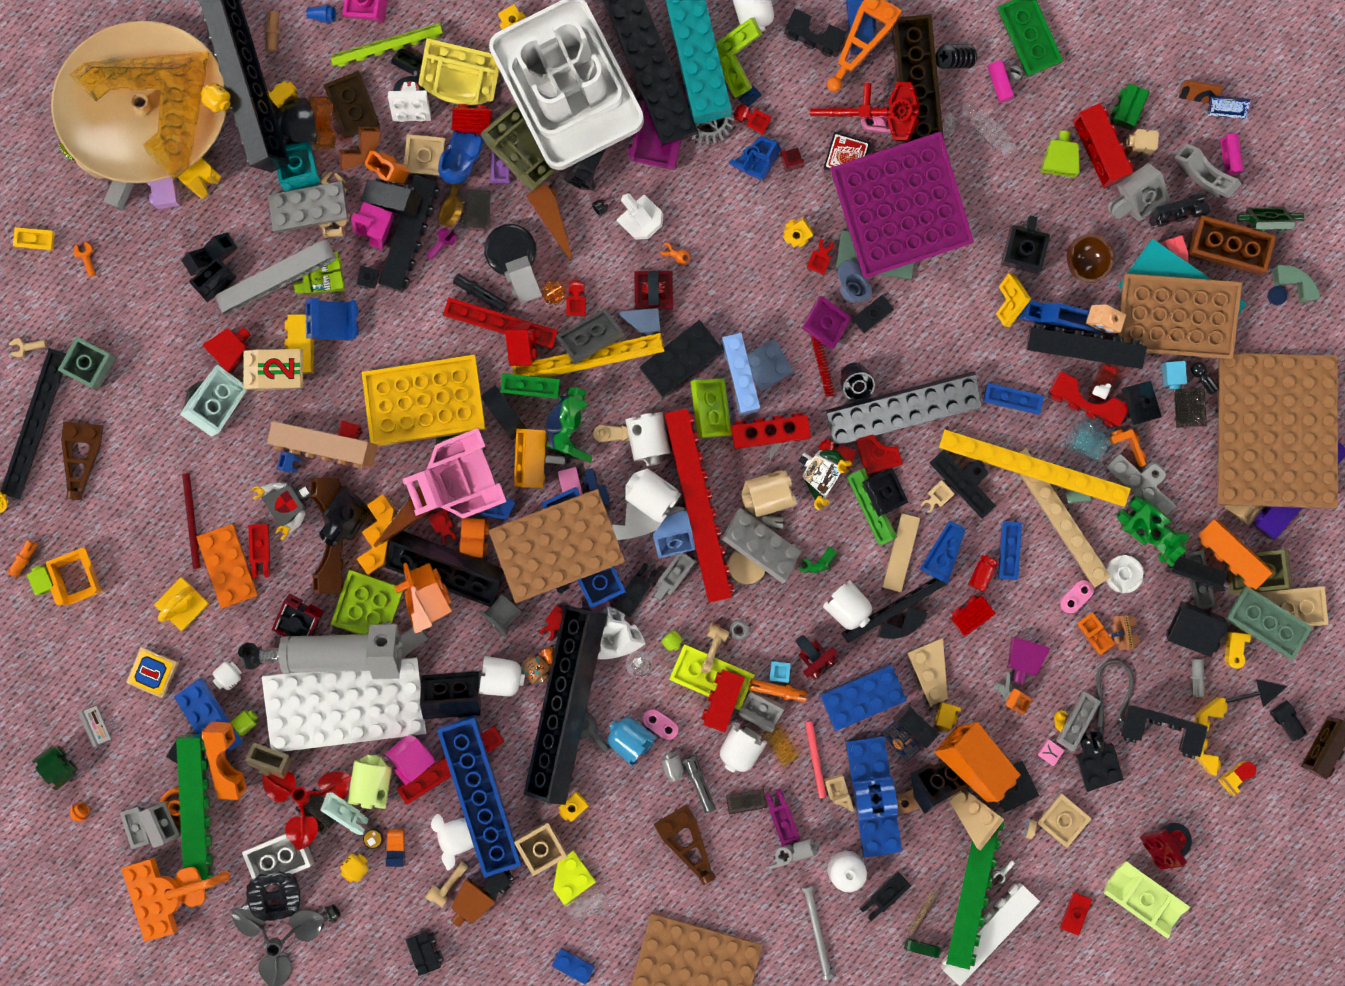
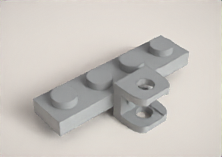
[1106,453,1176,515]

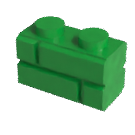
[1110,84,1150,130]

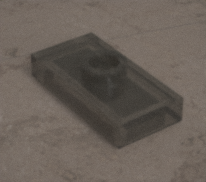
[726,788,767,815]

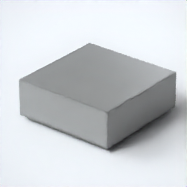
[545,455,566,465]

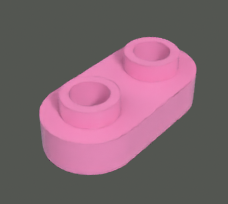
[861,116,891,134]
[1060,580,1094,613]
[643,709,678,740]

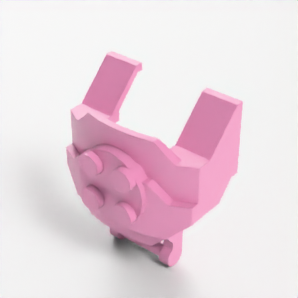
[402,428,507,518]

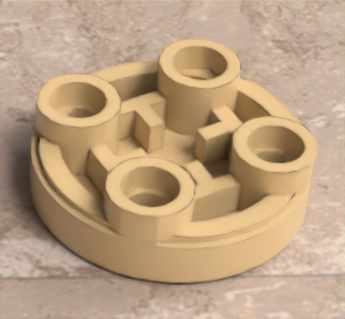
[728,550,765,584]

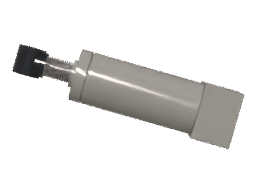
[238,622,403,679]

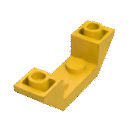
[1195,697,1227,776]

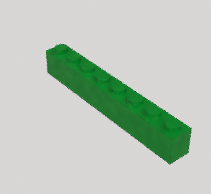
[176,734,214,891]
[946,813,1005,970]

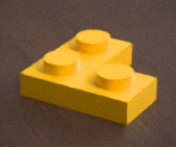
[996,273,1031,327]

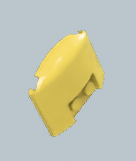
[418,38,499,105]

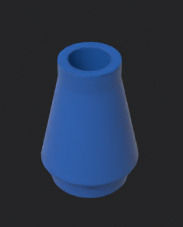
[306,4,336,24]

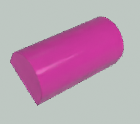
[987,60,1014,103]
[1220,133,1244,175]

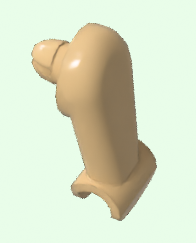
[593,425,630,442]

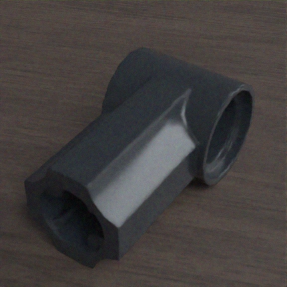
[1270,700,1307,742]

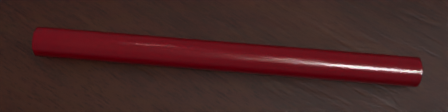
[182,473,201,569]

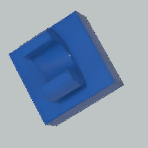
[277,451,301,473]

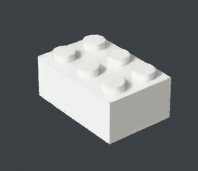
[242,834,315,879]

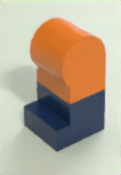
[386,829,406,867]

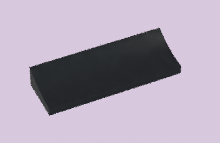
[385,531,504,607]

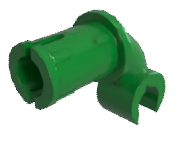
[798,546,838,573]

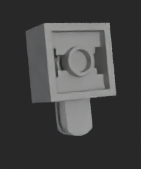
[1108,163,1170,222]

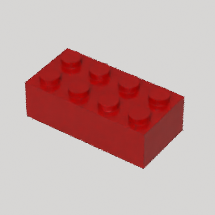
[1072,103,1133,189]

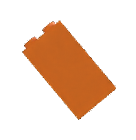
[934,722,1020,802]

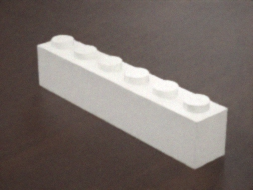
[940,883,1040,986]

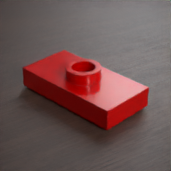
[1059,892,1092,936]

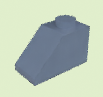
[620,308,660,336]

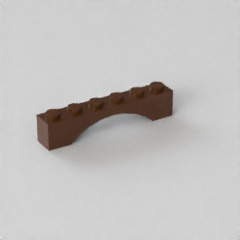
[311,478,344,594]

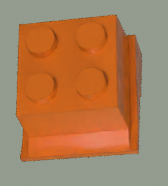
[394,563,452,634]

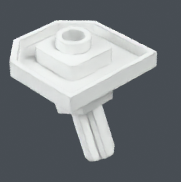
[617,193,663,240]

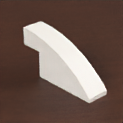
[612,503,685,540]

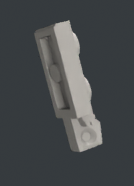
[654,553,696,600]

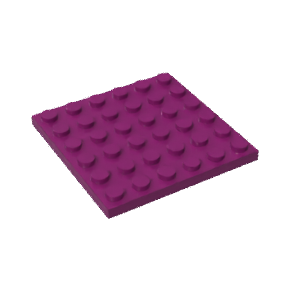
[830,131,974,279]

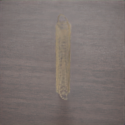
[906,888,938,938]

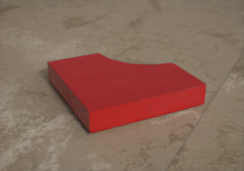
[855,435,903,475]

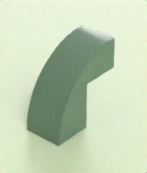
[1272,265,1320,303]

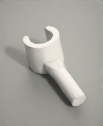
[992,860,1015,884]

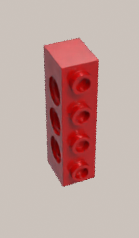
[731,412,811,450]

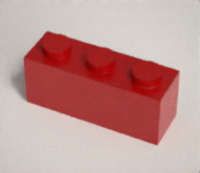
[701,669,745,733]

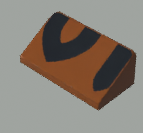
[1179,80,1223,104]

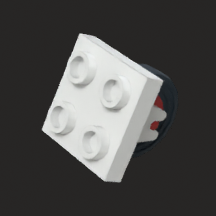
[388,76,431,122]

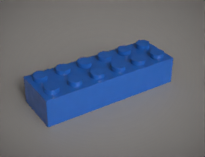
[541,487,626,608]

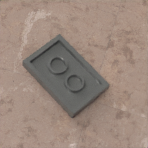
[556,308,624,364]

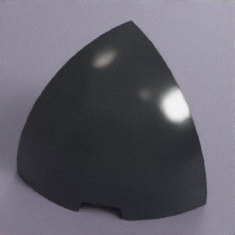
[275,98,317,142]

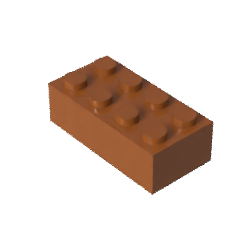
[1188,215,1276,276]

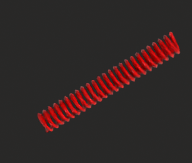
[810,335,835,397]

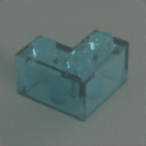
[1063,422,1110,462]

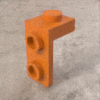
[1107,429,1147,467]

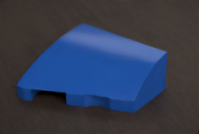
[729,136,781,181]

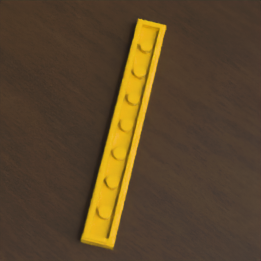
[512,333,664,378]

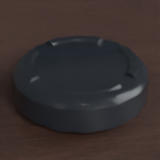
[484,224,537,277]

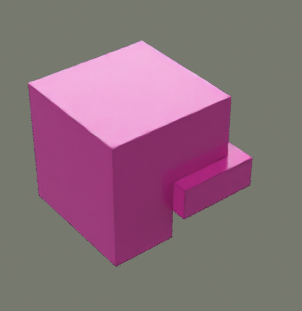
[351,202,394,250]
[384,735,435,785]

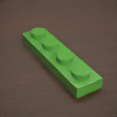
[847,468,897,546]

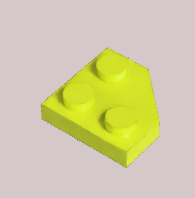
[553,850,596,905]

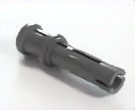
[681,754,716,814]

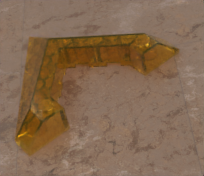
[69,52,209,180]

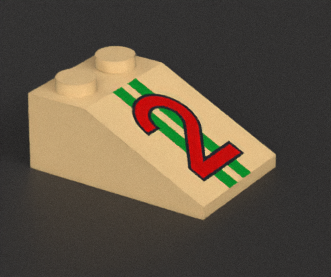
[243,349,303,391]

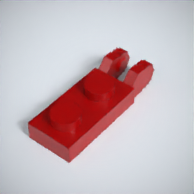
[248,524,271,578]

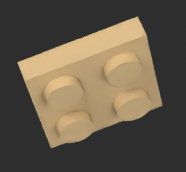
[404,134,446,177]
[1037,793,1091,848]

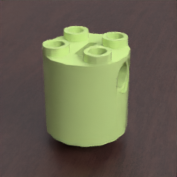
[347,754,393,809]

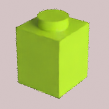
[26,565,53,596]

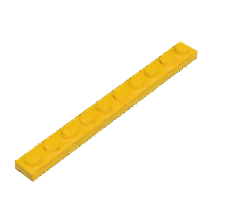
[939,430,1131,507]

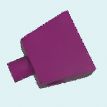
[1007,637,1050,684]

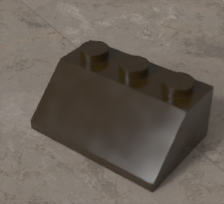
[1300,716,1345,780]

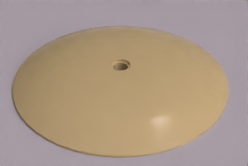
[51,21,227,183]

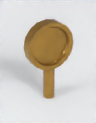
[438,184,463,228]

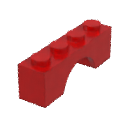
[1047,372,1128,429]

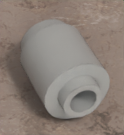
[661,752,685,782]

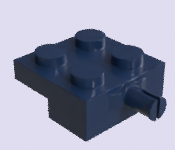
[583,468,611,506]

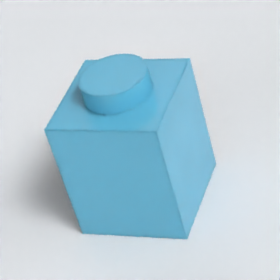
[1162,361,1187,390]

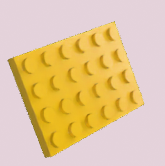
[362,355,486,446]

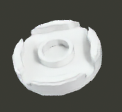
[1106,555,1144,593]

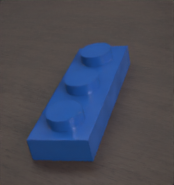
[983,383,1044,415]
[998,521,1022,580]

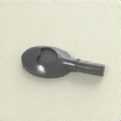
[581,711,611,753]

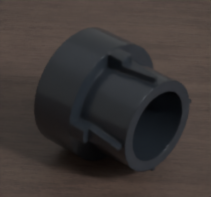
[840,362,875,401]

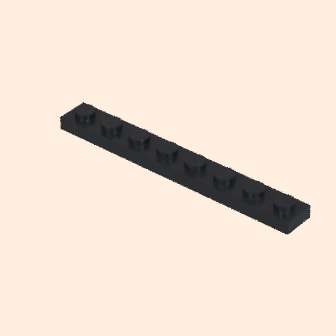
[1,348,66,499]

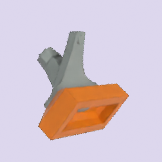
[994,672,1033,716]

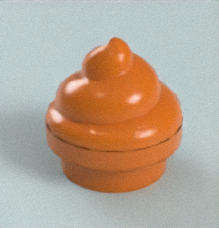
[70,802,90,822]

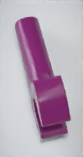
[426,227,456,260]

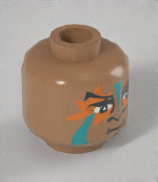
[521,655,550,684]

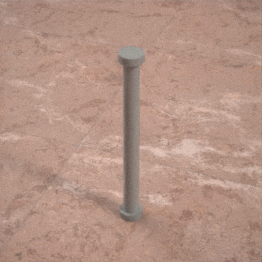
[802,885,834,980]

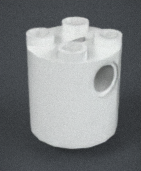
[625,412,671,466]
[625,468,681,523]

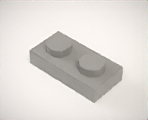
[120,806,151,850]

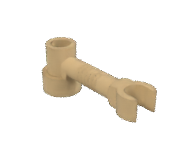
[701,622,729,674]
[425,861,468,907]

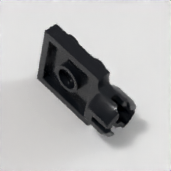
[1149,193,1210,227]
[319,486,371,547]
[1075,731,1124,792]

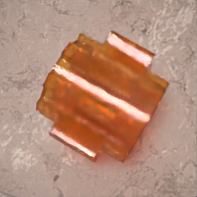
[541,280,566,305]

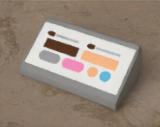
[79,705,112,747]

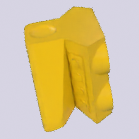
[176,157,222,199]

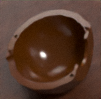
[1067,233,1114,283]

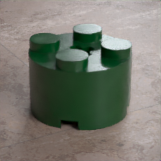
[32,745,78,790]

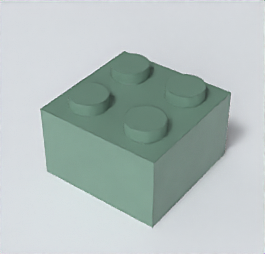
[58,336,116,390]

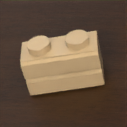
[1124,129,1159,158]

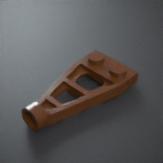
[61,421,103,500]
[654,804,716,885]

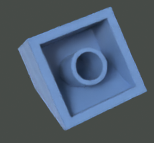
[653,510,696,559]

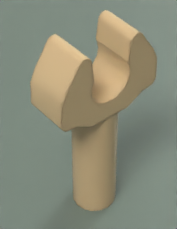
[9,338,47,358]

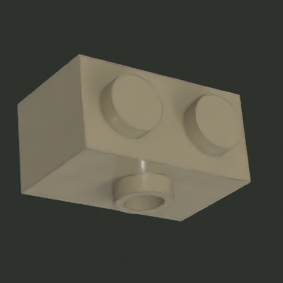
[245,743,292,779]

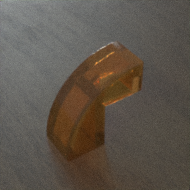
[309,96,336,149]

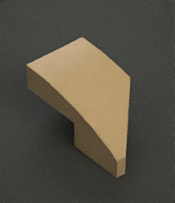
[824,774,854,812]

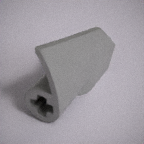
[765,839,820,870]

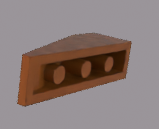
[526,183,573,261]
[373,487,436,548]

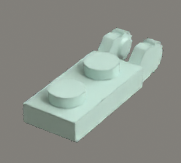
[320,792,369,835]

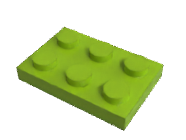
[690,378,732,438]

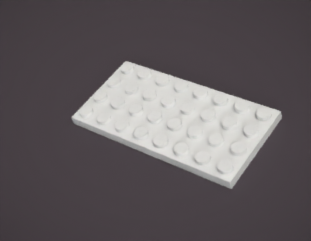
[262,657,426,752]

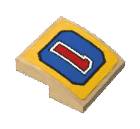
[126,647,179,698]

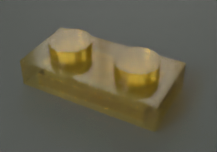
[763,724,799,767]

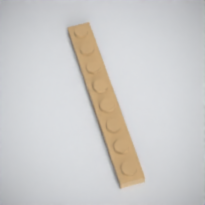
[1019,448,1111,588]

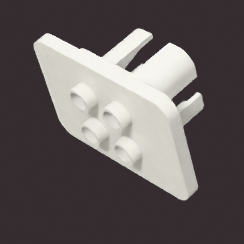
[489,0,644,170]

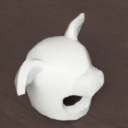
[431,814,474,870]

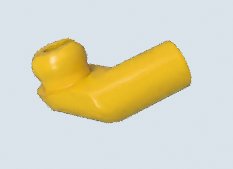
[1054,710,1068,732]

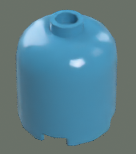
[608,717,657,767]

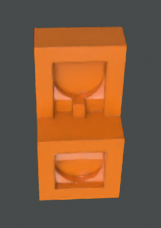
[1077,612,1116,656]

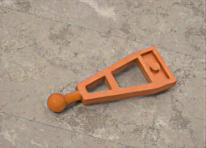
[827,0,902,92]

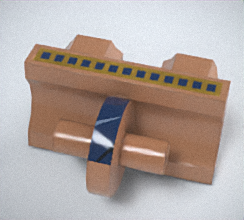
[1107,615,1140,651]

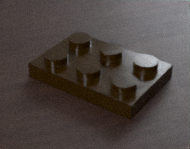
[323,71,380,139]

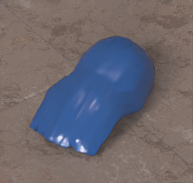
[438,132,483,184]

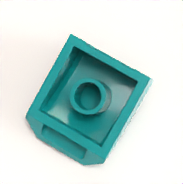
[277,142,320,191]

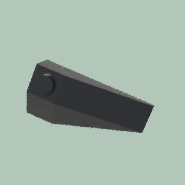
[911,762,970,814]

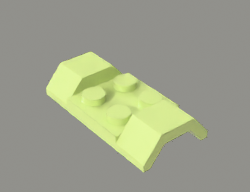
[1103,861,1190,939]

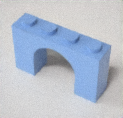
[721,333,760,416]

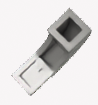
[1174,144,1241,198]

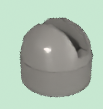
[1007,65,1022,82]

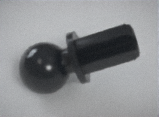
[1191,362,1219,395]

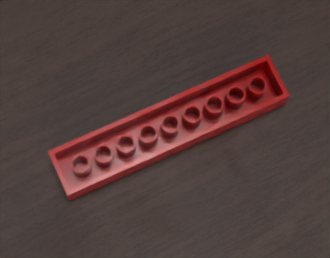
[665,408,734,603]

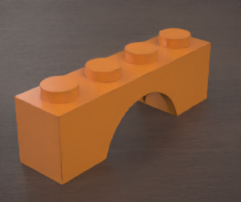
[202,722,247,800]

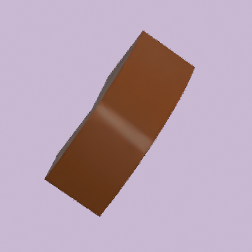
[339,127,380,169]

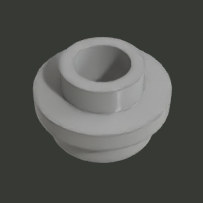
[730,620,749,640]

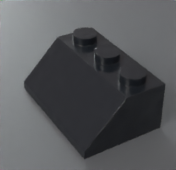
[420,671,481,719]

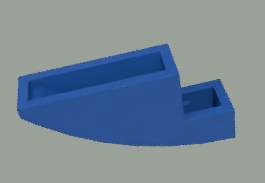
[1016,300,1101,333]

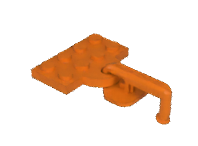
[121,857,230,942]

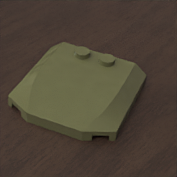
[481,104,557,191]

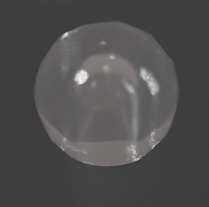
[625,651,652,678]

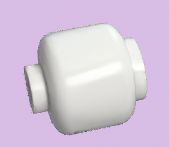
[212,662,242,690]

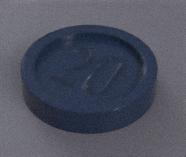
[1267,286,1287,305]

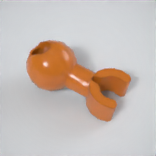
[660,242,690,265]

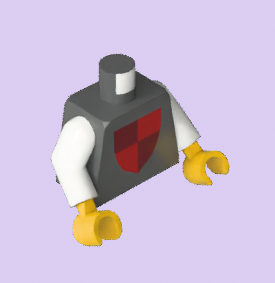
[249,483,311,540]

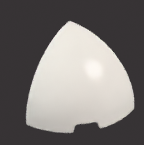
[597,606,645,659]

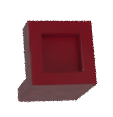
[780,147,805,172]

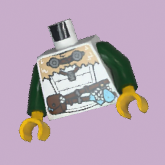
[798,450,852,510]

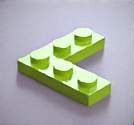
[716,18,763,98]

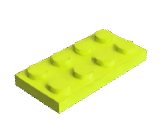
[669,644,755,710]

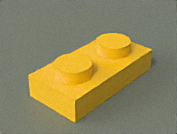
[13,227,55,251]

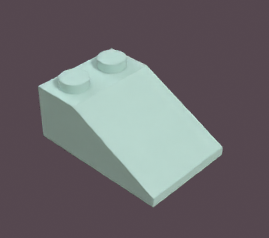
[180,365,247,437]

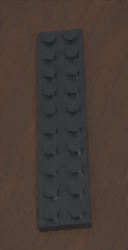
[602,0,698,146]

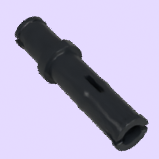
[453,273,508,312]

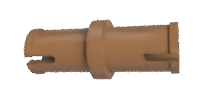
[264,11,280,52]

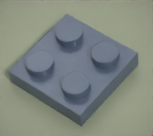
[747,339,794,391]

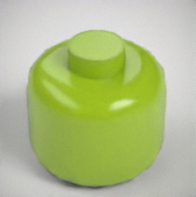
[661,630,683,651]

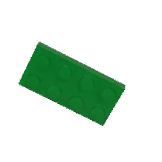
[997,0,1063,77]

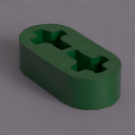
[904,938,942,958]

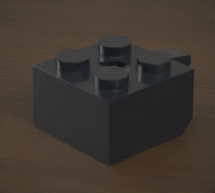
[1001,215,1050,274]

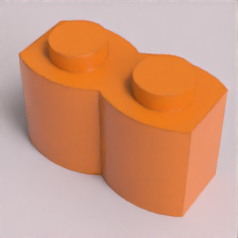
[365,151,409,184]
[460,518,490,558]

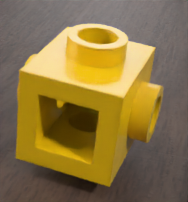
[498,4,526,30]
[783,216,813,248]

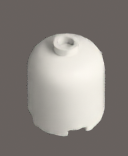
[733,0,774,32]
[823,580,872,630]
[479,656,525,696]
[720,723,767,772]
[827,851,867,892]

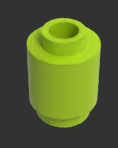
[231,709,258,737]

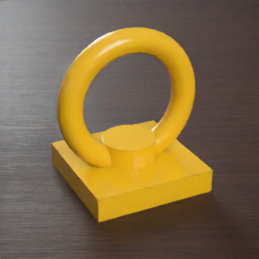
[154,577,210,631]

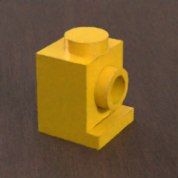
[268,80,299,109]
[934,702,961,732]

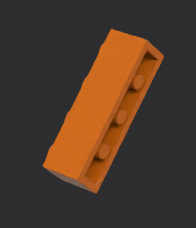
[1198,518,1274,589]

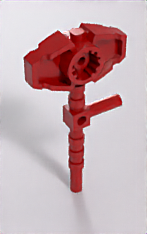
[810,82,920,141]

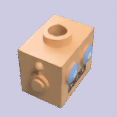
[1086,304,1126,333]

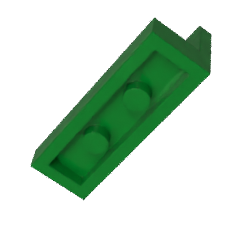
[500,373,560,399]

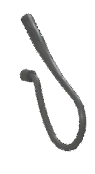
[1096,660,1134,737]

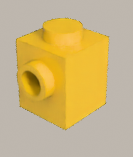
[558,790,589,822]

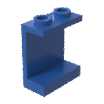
[306,298,359,341]

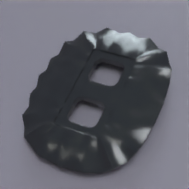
[246,871,301,921]

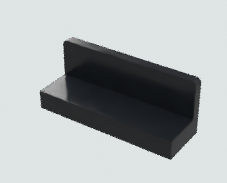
[1165,556,1228,591]

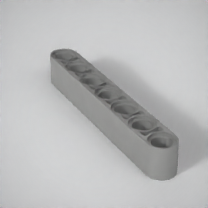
[215,240,336,315]

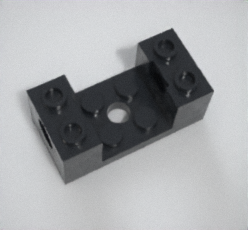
[1121,704,1208,760]

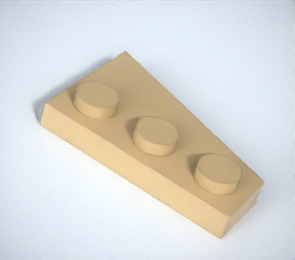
[907,638,948,706]
[950,790,1004,851]

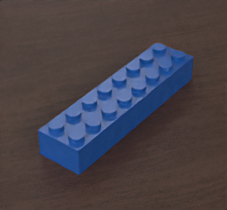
[437,715,522,878]

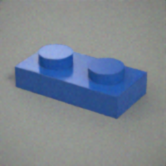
[551,948,595,984]

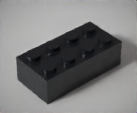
[639,320,723,399]

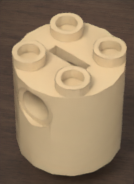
[741,470,797,517]

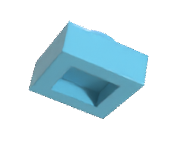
[769,661,791,683]

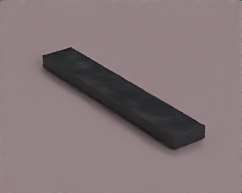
[841,578,947,643]

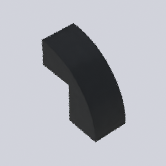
[181,232,237,276]
[481,385,527,440]
[877,607,928,639]

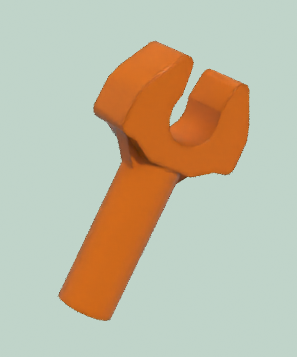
[73,241,96,278]

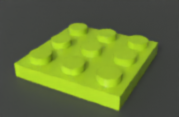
[330,570,404,634]

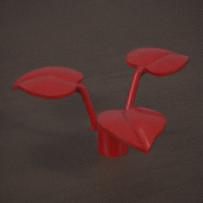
[262,771,352,850]

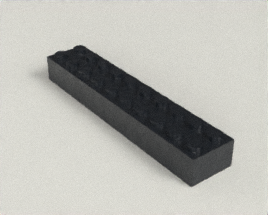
[198,0,290,172]
[524,605,607,805]

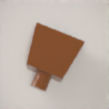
[451,877,497,927]

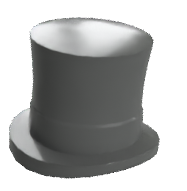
[479,594,522,637]

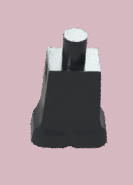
[564,149,605,191]

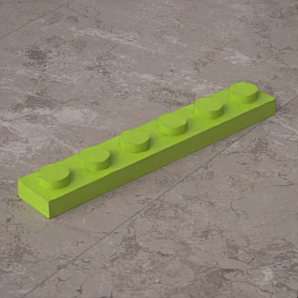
[331,22,443,67]

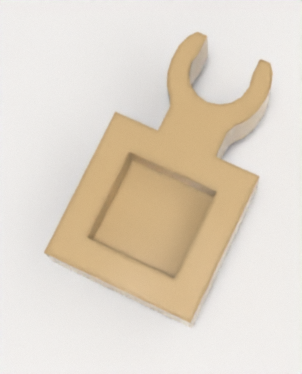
[921,480,955,513]

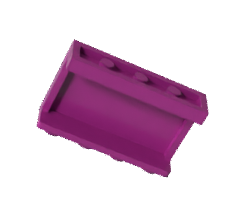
[627,91,689,171]

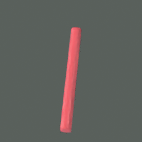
[805,721,827,798]

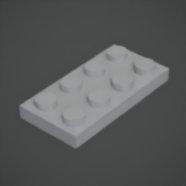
[268,181,349,233]
[722,508,801,583]

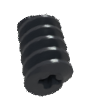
[936,44,977,69]

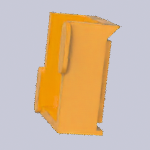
[46,548,103,606]

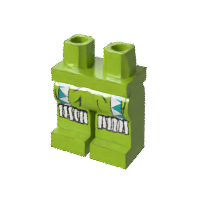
[294,252,346,296]

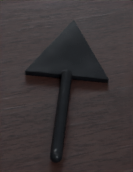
[1225,679,1288,707]

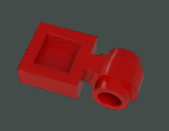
[733,104,772,135]
[566,280,586,317]
[819,439,857,469]

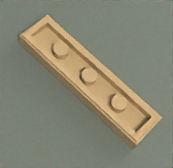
[882,513,920,592]

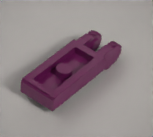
[765,789,800,846]

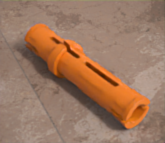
[749,678,808,703]

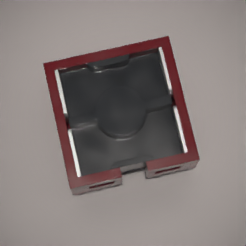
[272,593,324,637]

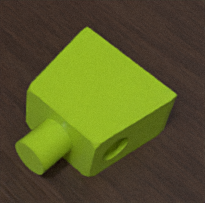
[1040,131,1079,178]

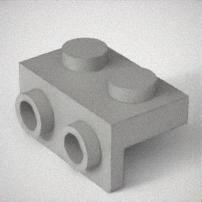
[738,691,785,733]

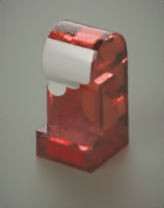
[1089,363,1120,402]

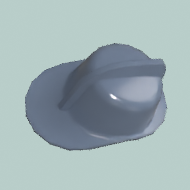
[838,260,872,304]

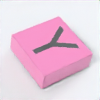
[1037,739,1065,766]

